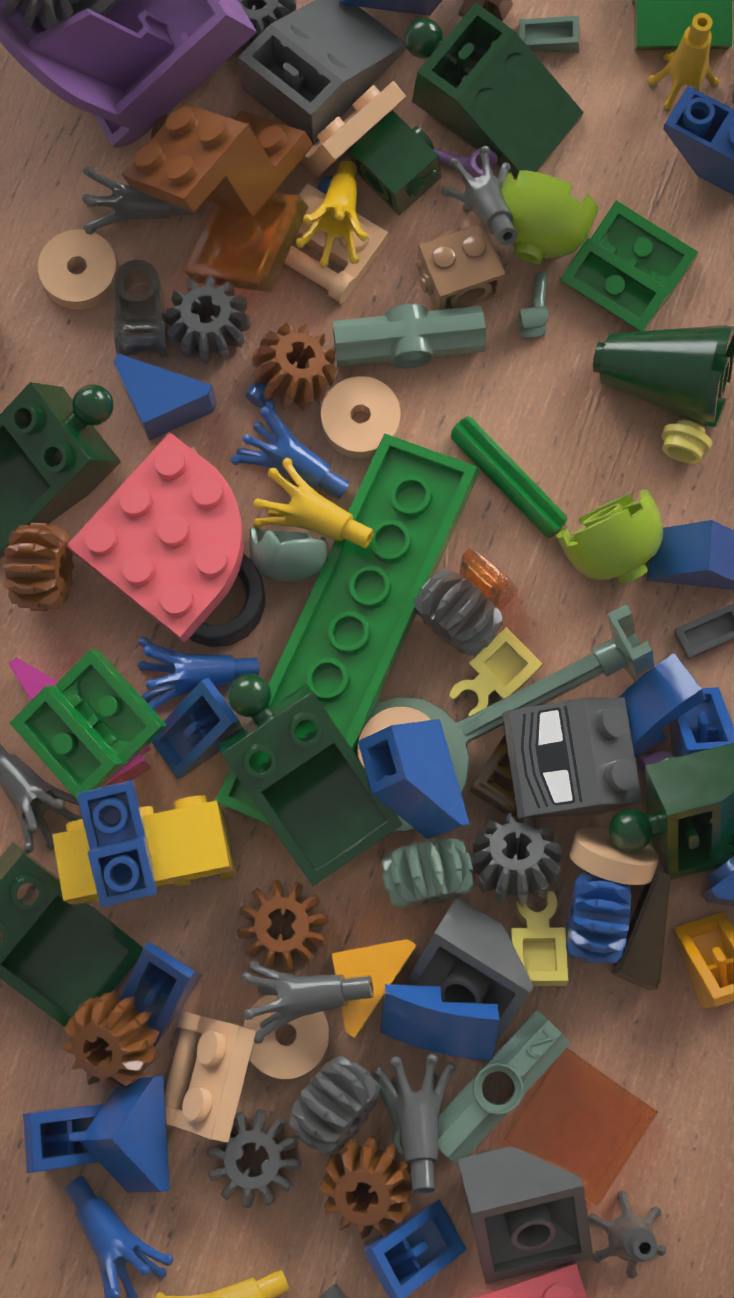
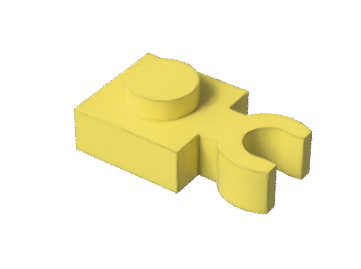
[449,627,543,716]
[510,891,569,987]

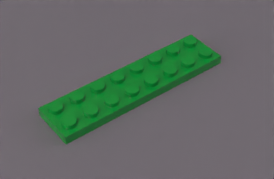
[215,433,479,828]

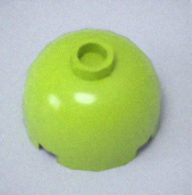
[501,170,598,264]
[556,489,663,584]

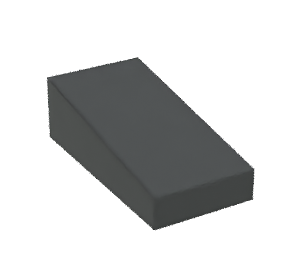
[675,603,734,659]

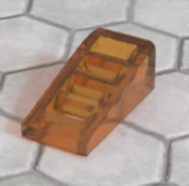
[459,548,518,611]

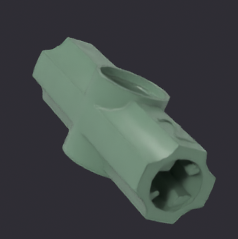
[333,304,486,369]
[438,1009,571,1166]

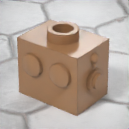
[416,223,505,310]

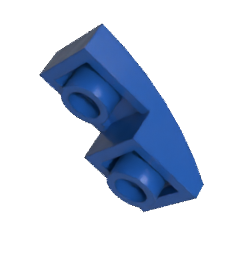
[618,653,706,758]
[77,780,157,907]
[380,984,500,1060]

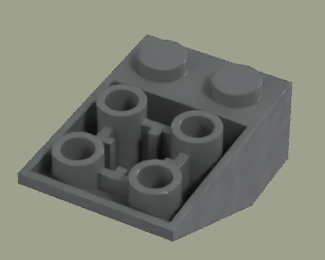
[238,0,407,145]

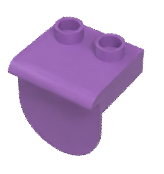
[0,0,257,147]

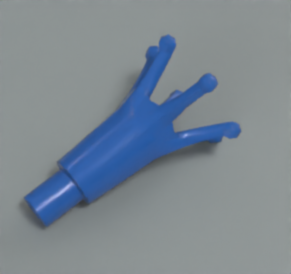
[231,401,350,499]
[138,637,259,711]
[65,1176,174,1298]

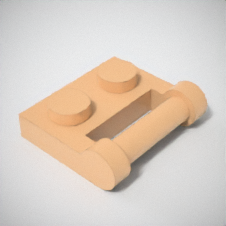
[301,80,406,177]
[258,183,388,304]
[164,1011,256,1142]

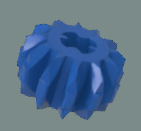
[566,872,632,964]

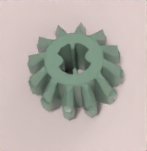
[382,838,474,909]

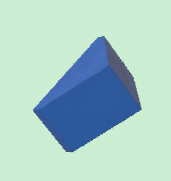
[114,353,217,441]
[647,520,734,590]
[152,677,242,779]
[669,687,734,757]
[120,942,202,1047]
[79,1076,170,1193]
[23,1104,104,1173]
[364,1199,467,1298]

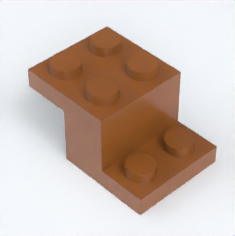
[121,103,314,217]

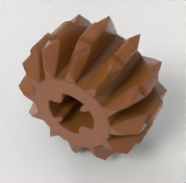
[252,322,338,411]
[2,523,75,611]
[237,880,329,973]
[62,990,160,1091]
[319,1135,415,1239]

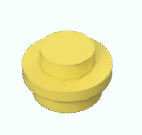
[661,420,712,464]

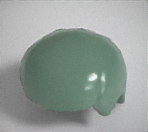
[249,527,328,584]

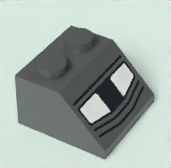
[502,697,642,818]

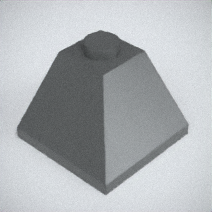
[403,897,534,1061]
[457,1146,593,1284]

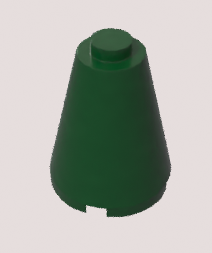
[593,325,734,428]

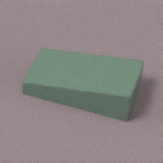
[519,15,580,52]

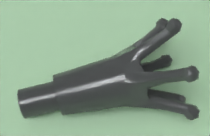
[442,146,517,245]
[82,166,194,235]
[0,744,82,854]
[241,961,374,1044]
[373,1054,456,1193]
[588,1191,666,1279]

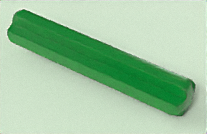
[450,416,568,538]

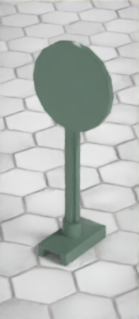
[355,604,654,832]

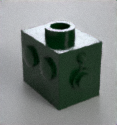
[349,110,442,215]

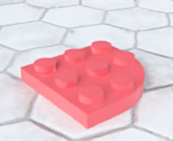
[66,432,244,644]

